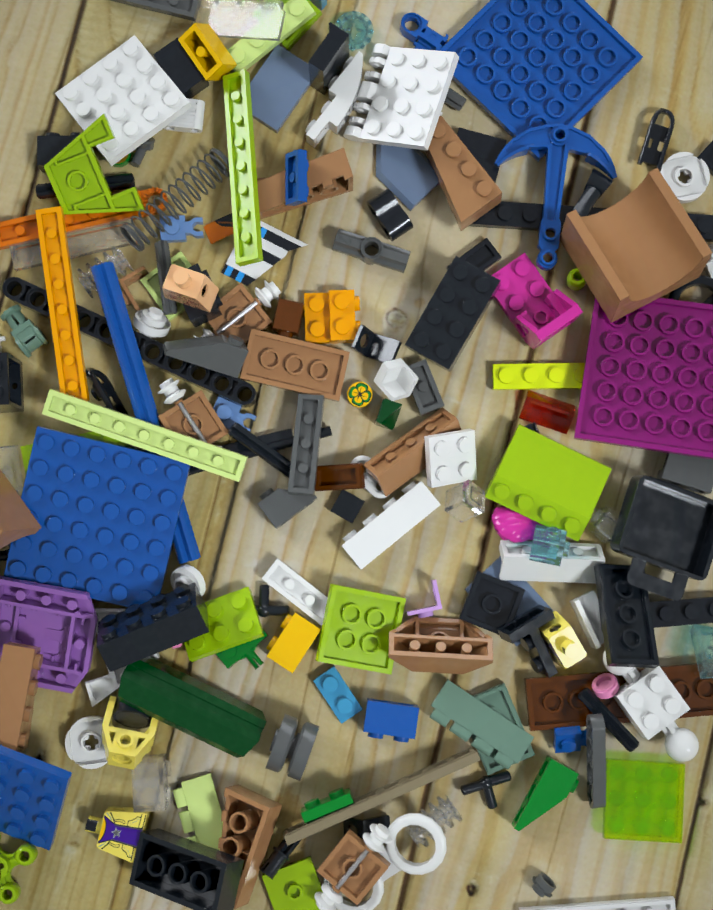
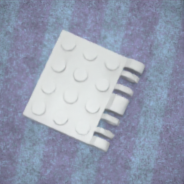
[343,43,459,151]

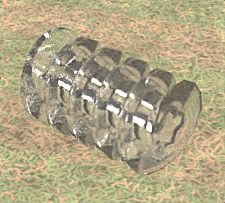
[77,246,134,298]
[405,795,463,848]

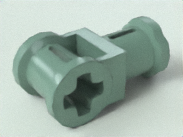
[0,304,49,358]

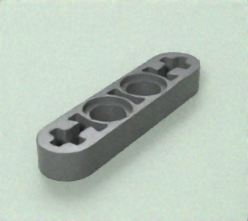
[586,713,606,809]

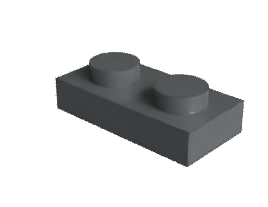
[409,359,445,416]

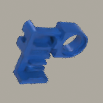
[400,13,449,51]

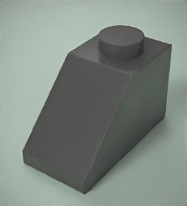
[258,488,317,529]

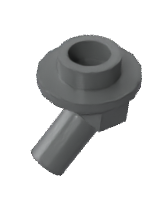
[130,137,155,168]

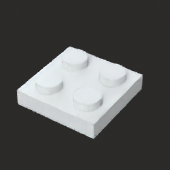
[424,429,477,488]

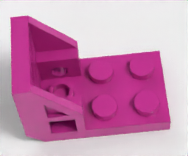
[492,253,583,350]

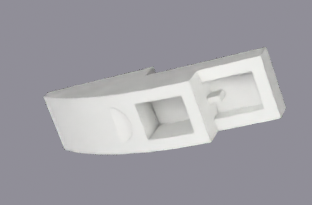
[305,51,363,148]

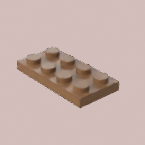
[240,329,350,402]

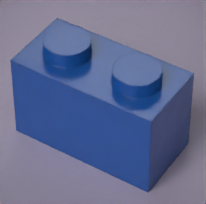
[363,698,419,742]

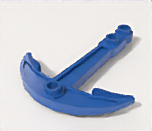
[494,124,617,271]

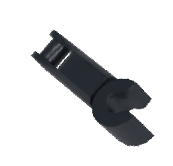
[572,168,614,217]

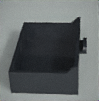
[308,22,349,95]

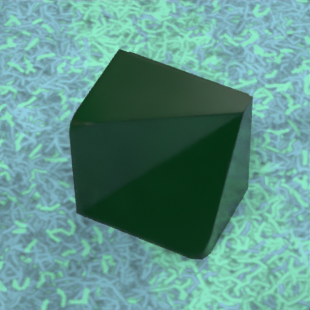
[375,398,402,430]

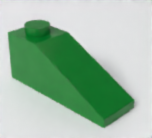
[511,755,579,831]

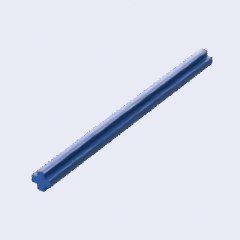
[90,261,201,564]

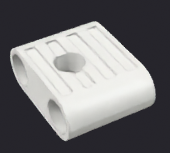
[163,98,205,133]

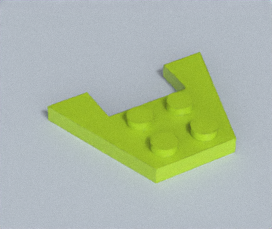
[44,113,145,215]

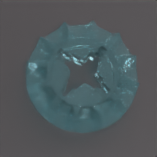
[335,11,373,51]

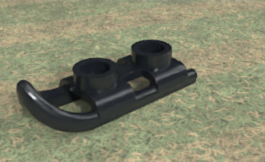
[637,108,675,171]
[85,369,129,415]

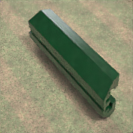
[118,656,267,758]

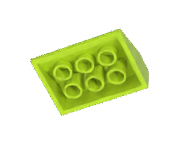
[485,424,612,542]

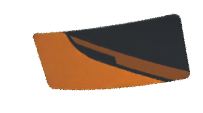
[204,213,233,244]

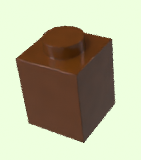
[273,298,304,338]

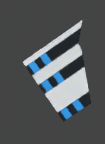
[221,221,308,286]

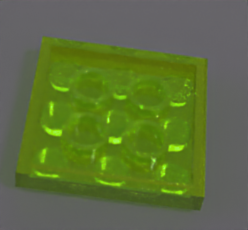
[602,758,685,843]

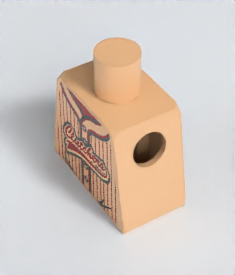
[162,264,219,313]

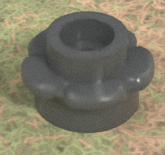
[532,872,556,897]

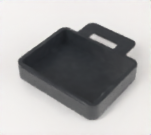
[610,475,713,601]

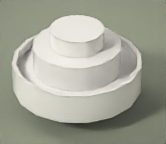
[133,307,171,338]
[170,564,206,596]

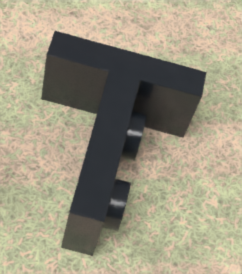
[497,605,558,678]

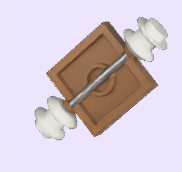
[194,280,281,344]
[157,378,228,448]
[314,823,392,910]

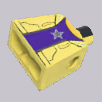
[538,610,587,669]
[85,806,151,863]

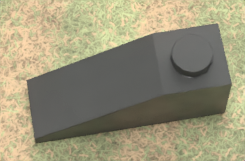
[163,335,249,378]

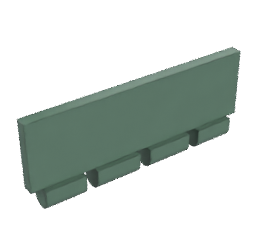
[430,679,534,770]

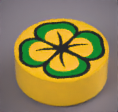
[347,382,372,408]

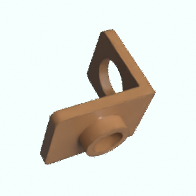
[119,266,149,311]

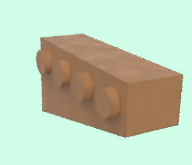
[0,642,43,752]

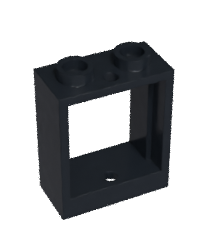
[0,352,24,413]

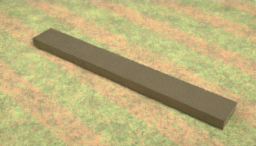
[283,748,481,846]

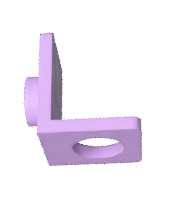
[406,579,442,618]

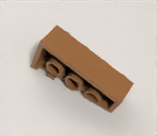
[425,115,502,231]
[257,148,353,220]
[218,784,282,909]

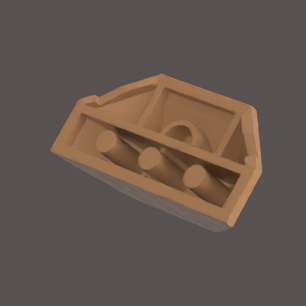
[388,616,493,674]

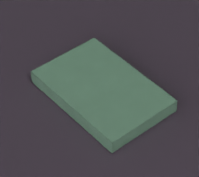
[471,682,535,775]

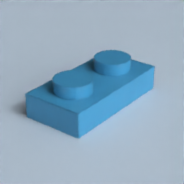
[313,666,363,724]

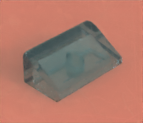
[690,624,713,679]

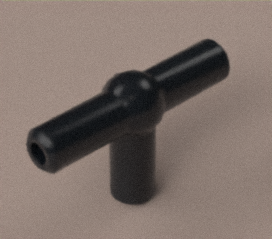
[255,585,290,618]
[460,771,512,809]

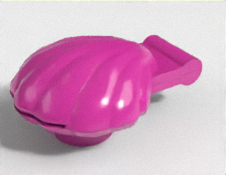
[491,505,551,546]

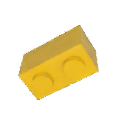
[178,23,237,81]
[266,612,321,674]

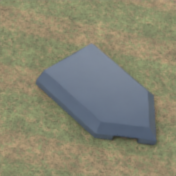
[376,144,439,211]

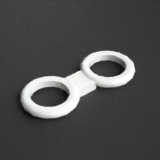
[323,813,447,910]

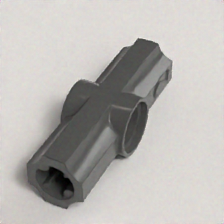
[332,229,411,273]

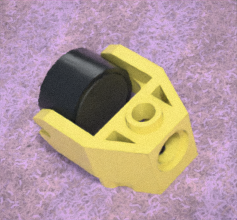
[101,695,159,770]

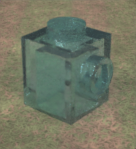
[529,524,570,566]

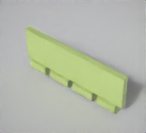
[172,773,223,851]

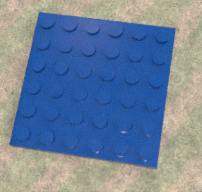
[439,0,643,162]
[4,426,191,607]

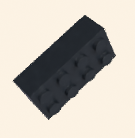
[405,256,501,372]
[97,582,209,672]
[129,828,244,910]

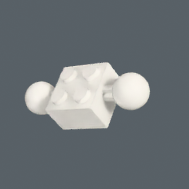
[603,651,699,762]

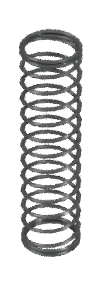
[120,148,230,251]

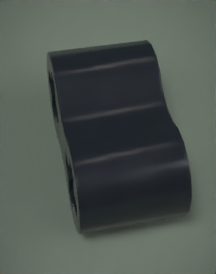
[367,189,413,241]

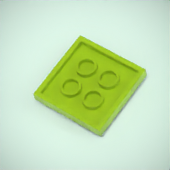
[315,584,406,675]

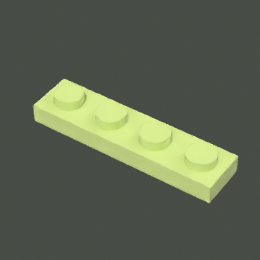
[228,0,316,72]

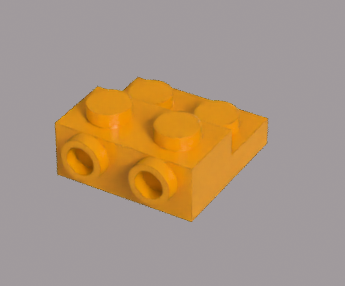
[304,290,360,344]

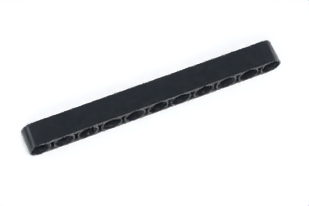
[2,277,257,408]

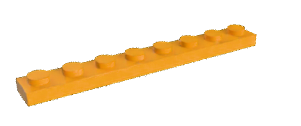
[35,206,90,402]

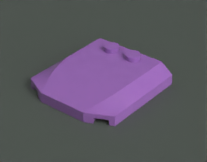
[0,576,98,693]

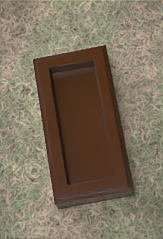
[315,463,365,491]

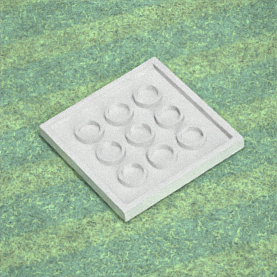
[55,35,192,166]

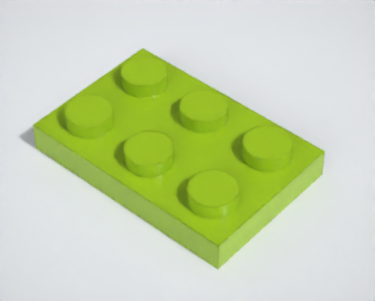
[184,587,264,662]

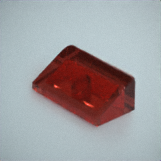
[519,390,576,434]

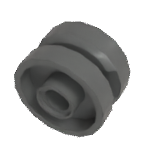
[266,714,319,781]

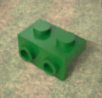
[301,788,354,823]

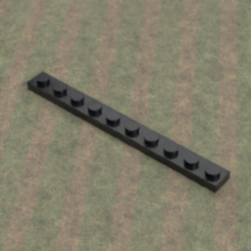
[469,201,713,242]

